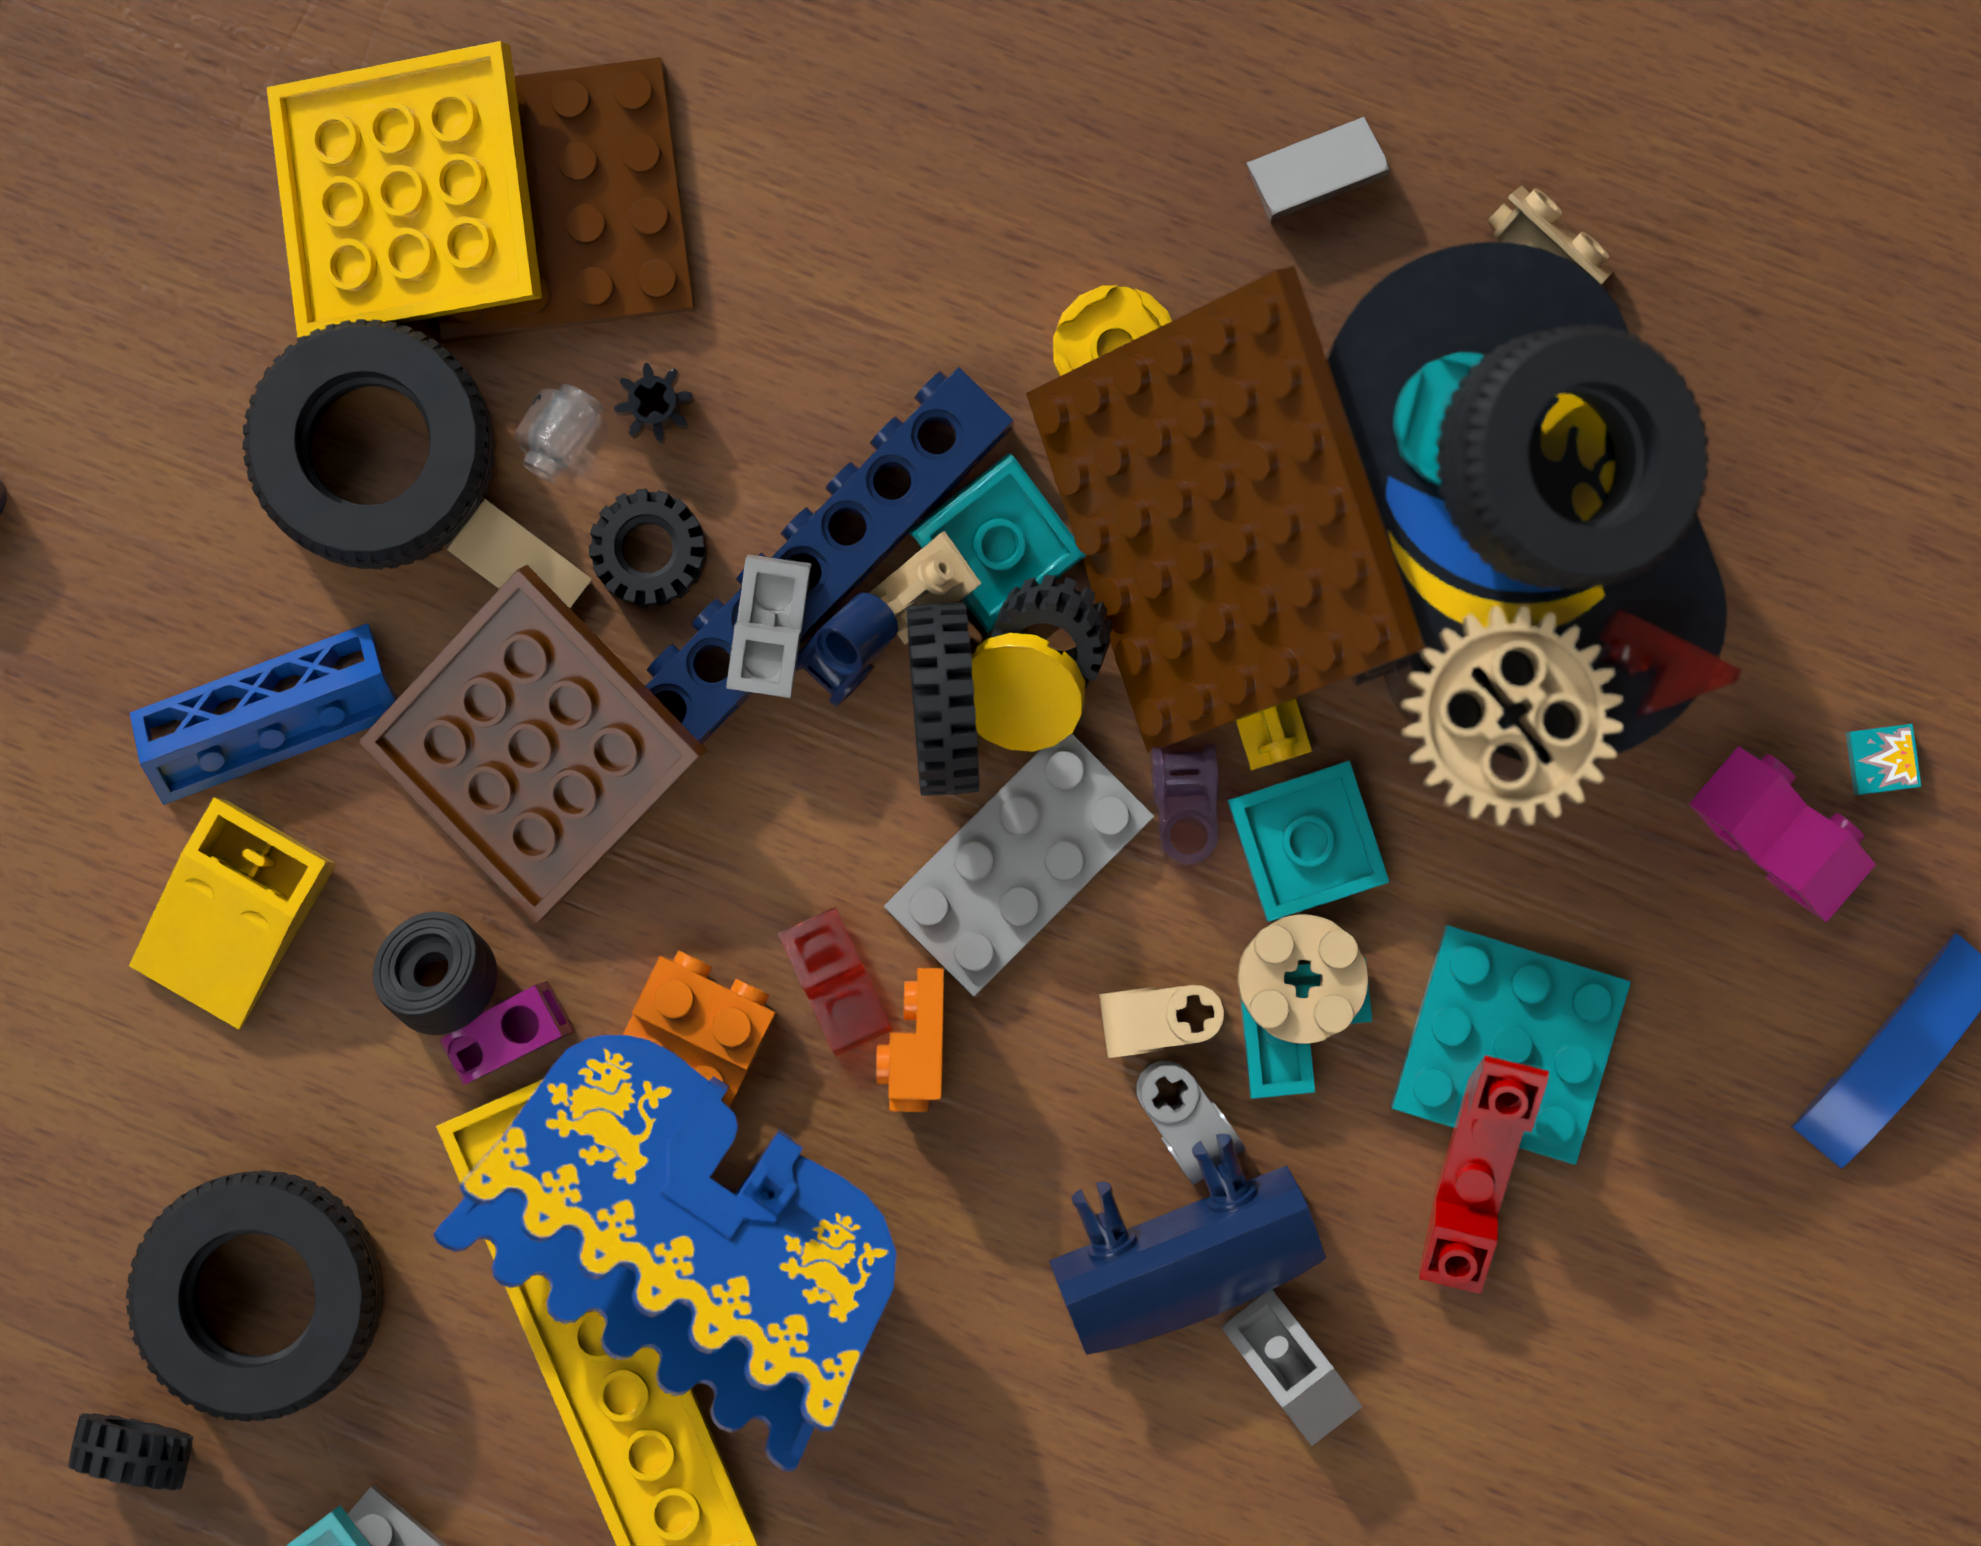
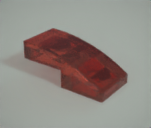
[778,907,893,1057]

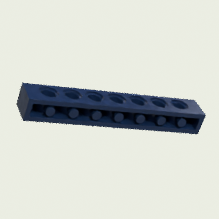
[645,367,1014,745]

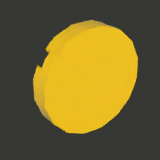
[1053,285,1172,377]
[971,633,1085,752]

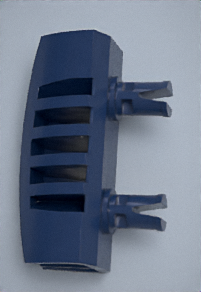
[1049,1134,1326,1355]

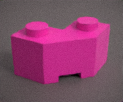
[1689,746,1876,923]

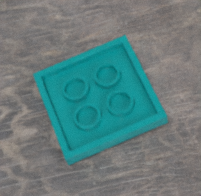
[1390,925,1631,1165]

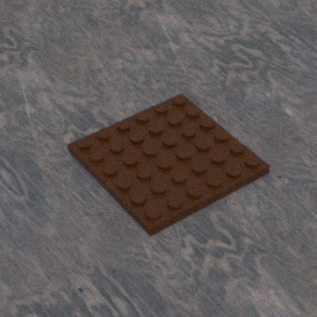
[1026,266,1425,753]

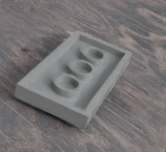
[884,734,1154,996]

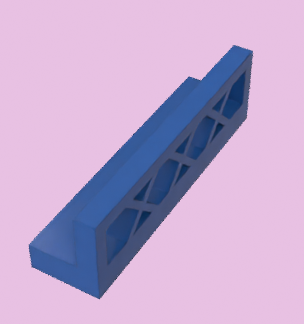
[129,623,398,805]

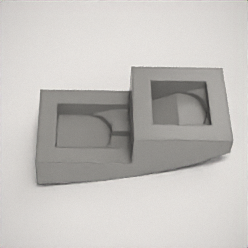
[726,554,811,698]

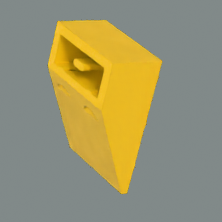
[129,797,337,1030]

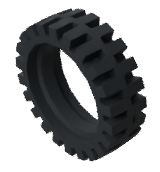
[907,603,979,796]

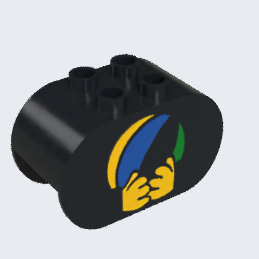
[1326,242,1727,777]

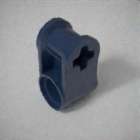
[796,593,898,708]

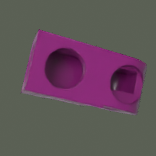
[439,981,575,1086]

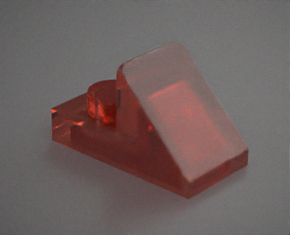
[1599,610,1742,717]

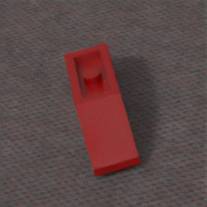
[1419,1056,1549,1294]

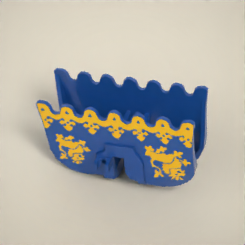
[433,1035,896,1472]

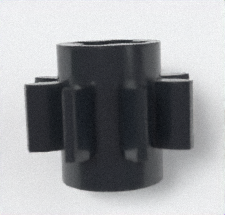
[614,363,695,445]

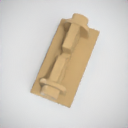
[1487,185,1614,284]
[869,531,982,645]

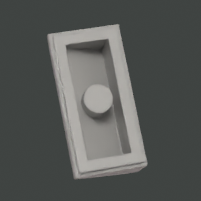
[1246,117,1390,223]

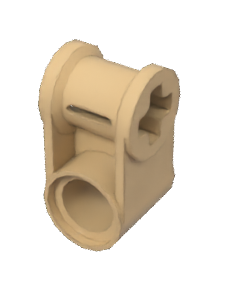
[1099,985,1224,1058]

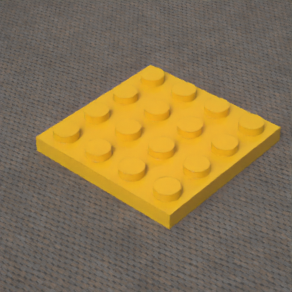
[267,41,542,338]

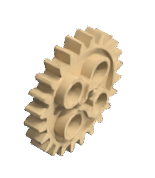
[1401,606,1623,826]

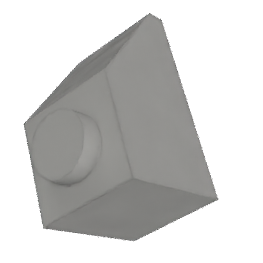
[1221,1290,1363,1446]

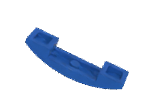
[1791,933,1981,1169]

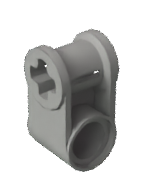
[1136,1060,1246,1185]

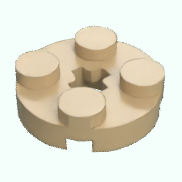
[1237,915,1368,1043]

